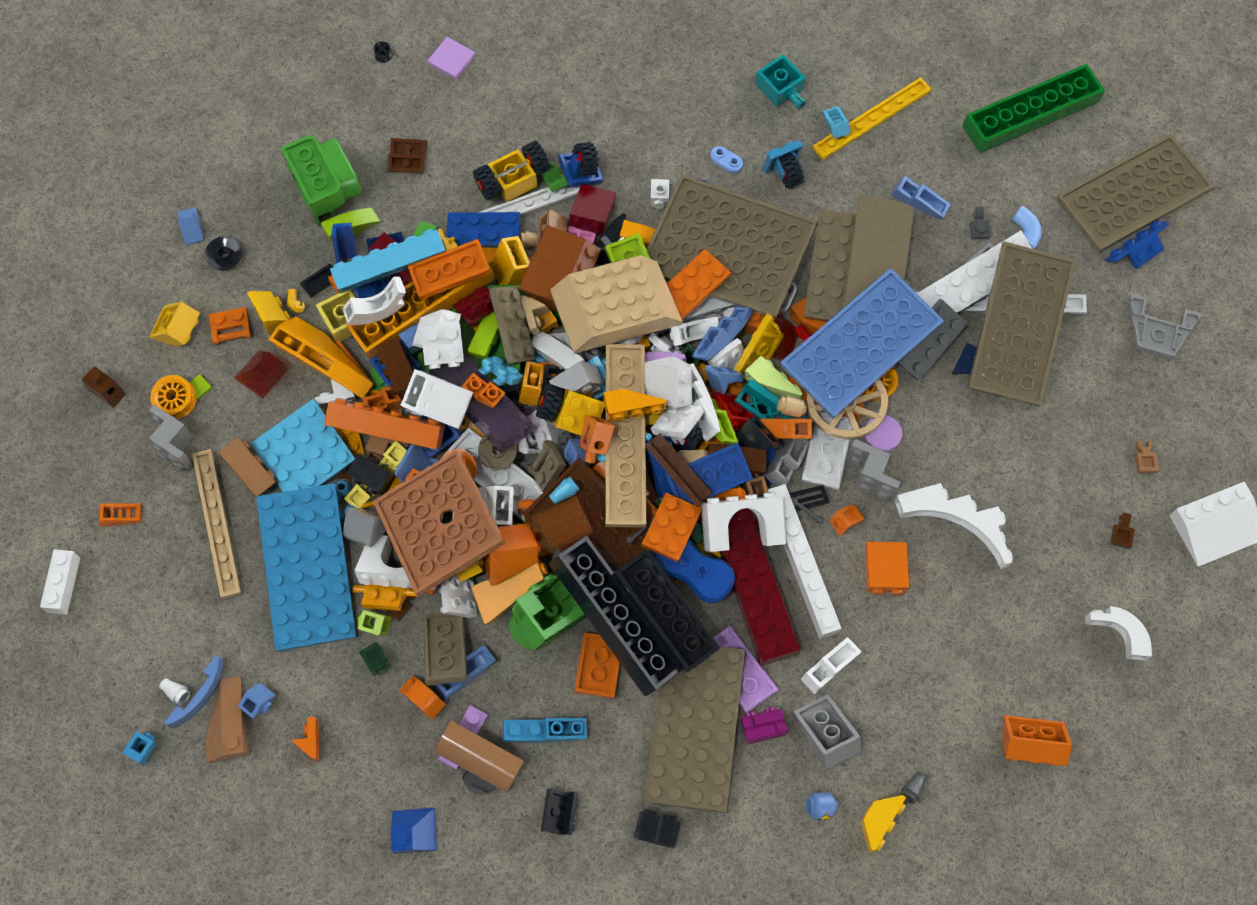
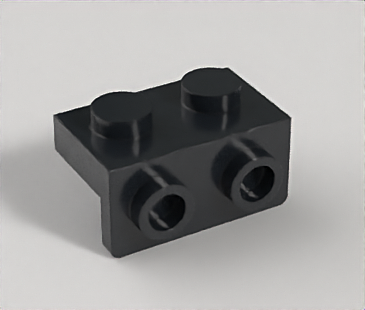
[541,788,579,836]

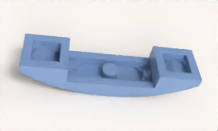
[164,655,224,729]

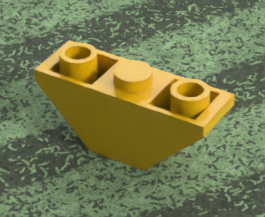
[861,795,906,853]

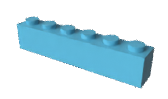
[330,229,446,294]

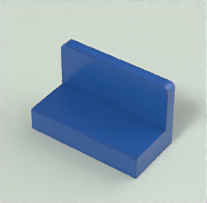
[332,223,357,263]

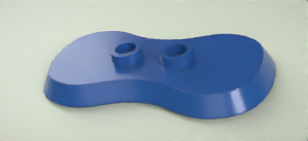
[651,539,735,604]

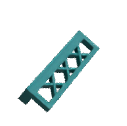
[734,379,813,423]

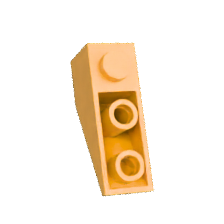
[603,389,667,422]

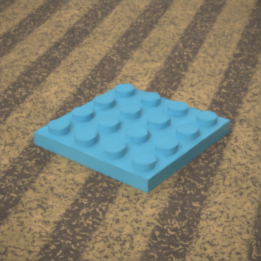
[250,399,355,492]

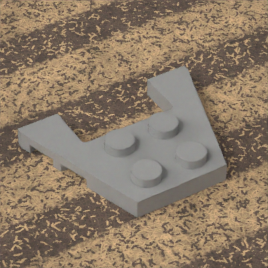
[1129,293,1202,359]

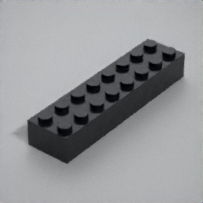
[548,536,683,697]

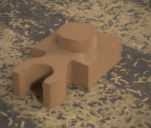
[1135,440,1159,474]

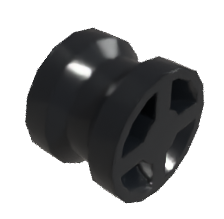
[373,41,392,63]

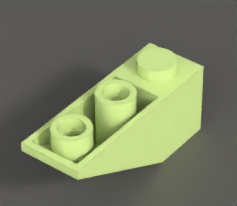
[744,356,803,399]

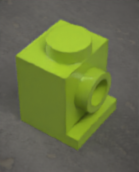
[358,610,392,636]

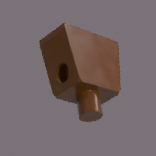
[81,366,126,408]

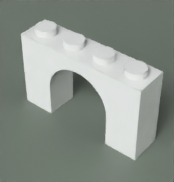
[701,492,786,552]
[355,535,436,590]

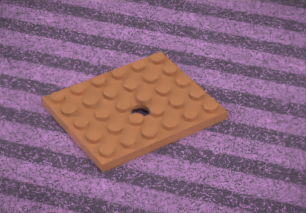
[373,450,506,597]

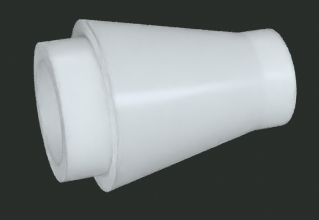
[159,678,190,705]

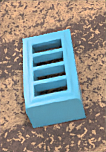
[822,106,850,138]

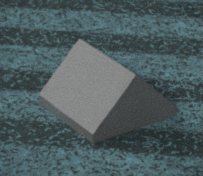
[342,508,386,547]

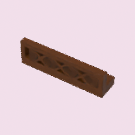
[645,433,712,507]

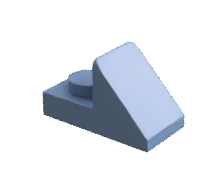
[178,207,204,245]
[705,365,744,394]

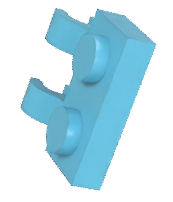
[478,356,524,386]

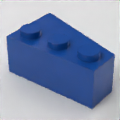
[645,432,674,498]

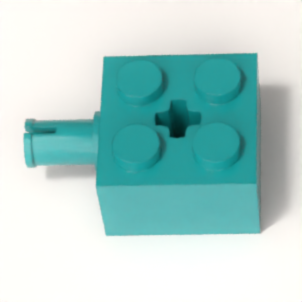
[755,54,806,110]

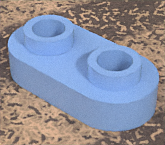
[710,146,743,173]

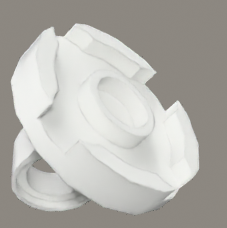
[648,332,682,354]

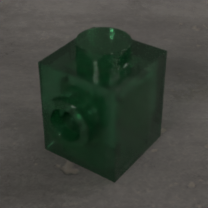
[359,641,391,676]

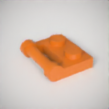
[208,307,251,345]

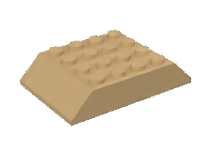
[550,255,683,354]

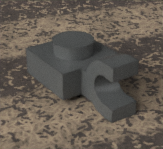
[969,207,991,240]

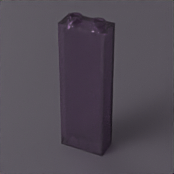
[429,350,532,454]

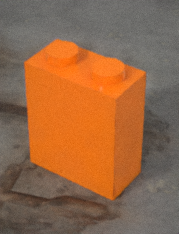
[864,542,909,596]

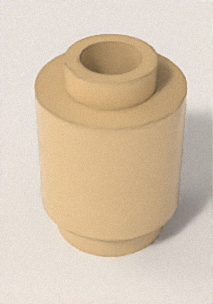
[777,395,807,418]

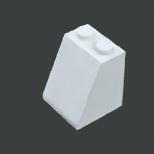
[645,356,692,408]

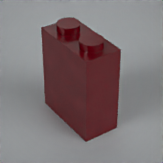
[569,184,616,234]

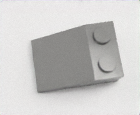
[793,694,861,769]

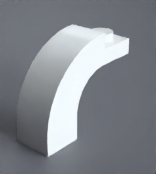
[343,277,406,325]
[670,315,723,346]
[1085,606,1152,661]

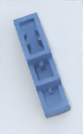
[692,306,753,360]

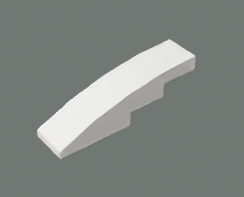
[530,330,585,370]
[689,364,720,442]

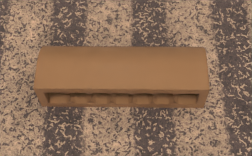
[435,720,524,793]

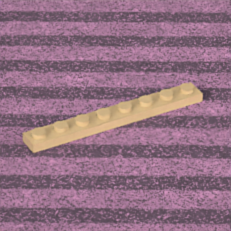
[192,449,242,599]

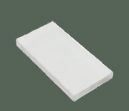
[801,411,852,490]

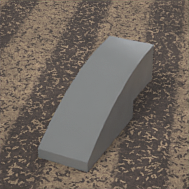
[764,439,810,487]

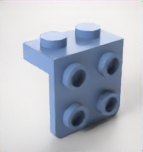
[395,444,439,483]

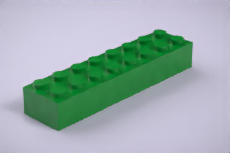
[962,64,1105,153]

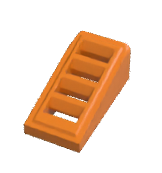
[99,503,141,526]

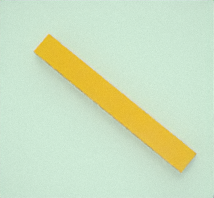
[812,77,932,161]

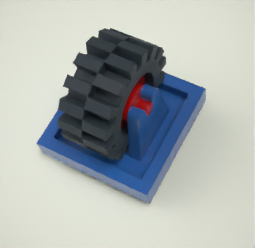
[558,142,604,188]

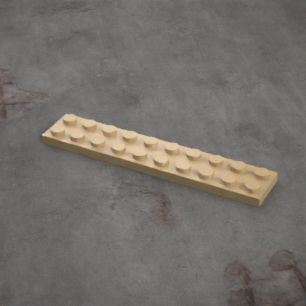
[606,344,646,527]

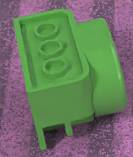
[280,136,362,226]
[509,573,586,652]

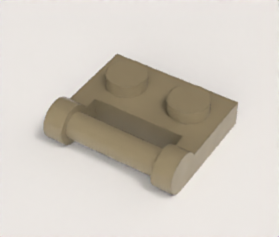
[527,440,566,492]

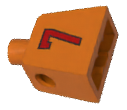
[580,415,615,464]

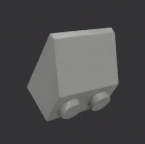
[549,361,606,395]

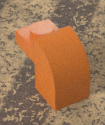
[399,675,446,720]

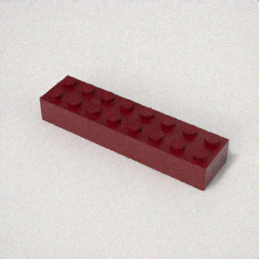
[720,508,800,666]

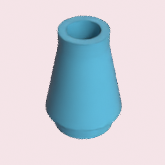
[549,477,579,505]

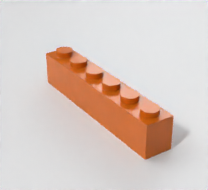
[325,398,445,449]

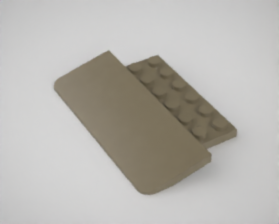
[804,194,913,321]

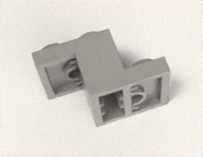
[149,405,193,472]
[846,439,901,501]

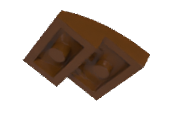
[387,138,427,174]

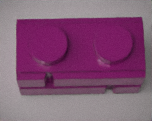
[740,707,788,745]

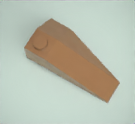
[205,676,249,763]

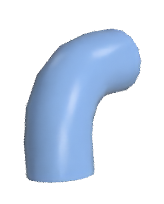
[1012,206,1042,249]

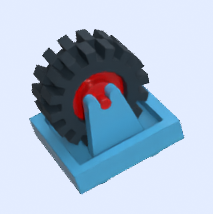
[762,140,804,189]

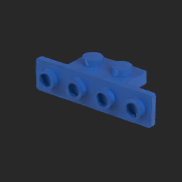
[1105,220,1169,268]

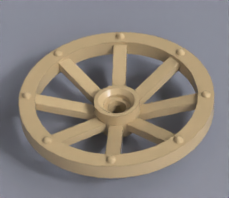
[806,379,888,439]

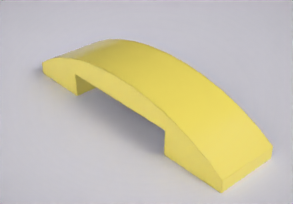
[344,441,407,508]

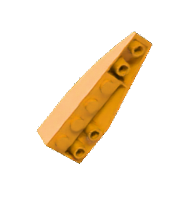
[268,316,374,399]

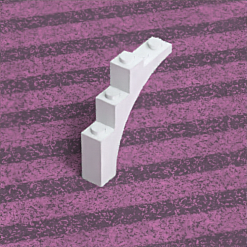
[894,483,1013,569]

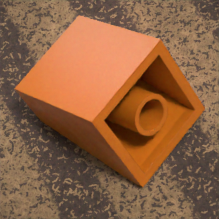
[483,523,541,586]

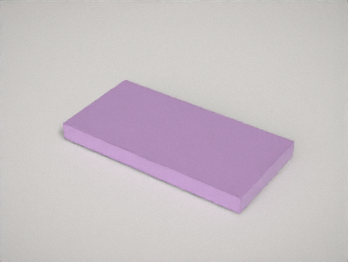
[713,626,779,713]

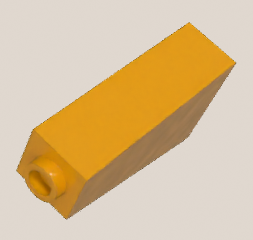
[471,560,548,624]

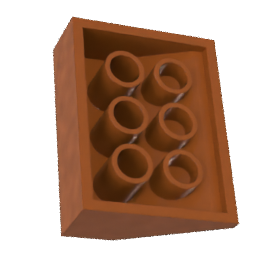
[518,225,601,313]

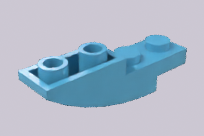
[502,718,587,743]

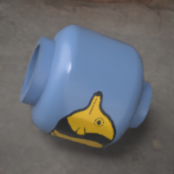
[805,792,838,820]

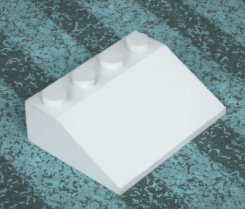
[1169,482,1257,567]

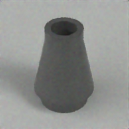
[900,772,927,804]

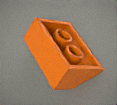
[1003,715,1072,766]

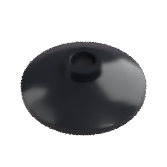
[205,237,242,270]

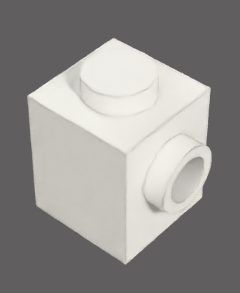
[650,179,669,209]

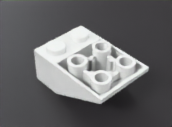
[401,369,473,429]
[452,486,513,527]

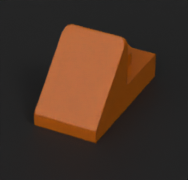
[291,717,320,762]

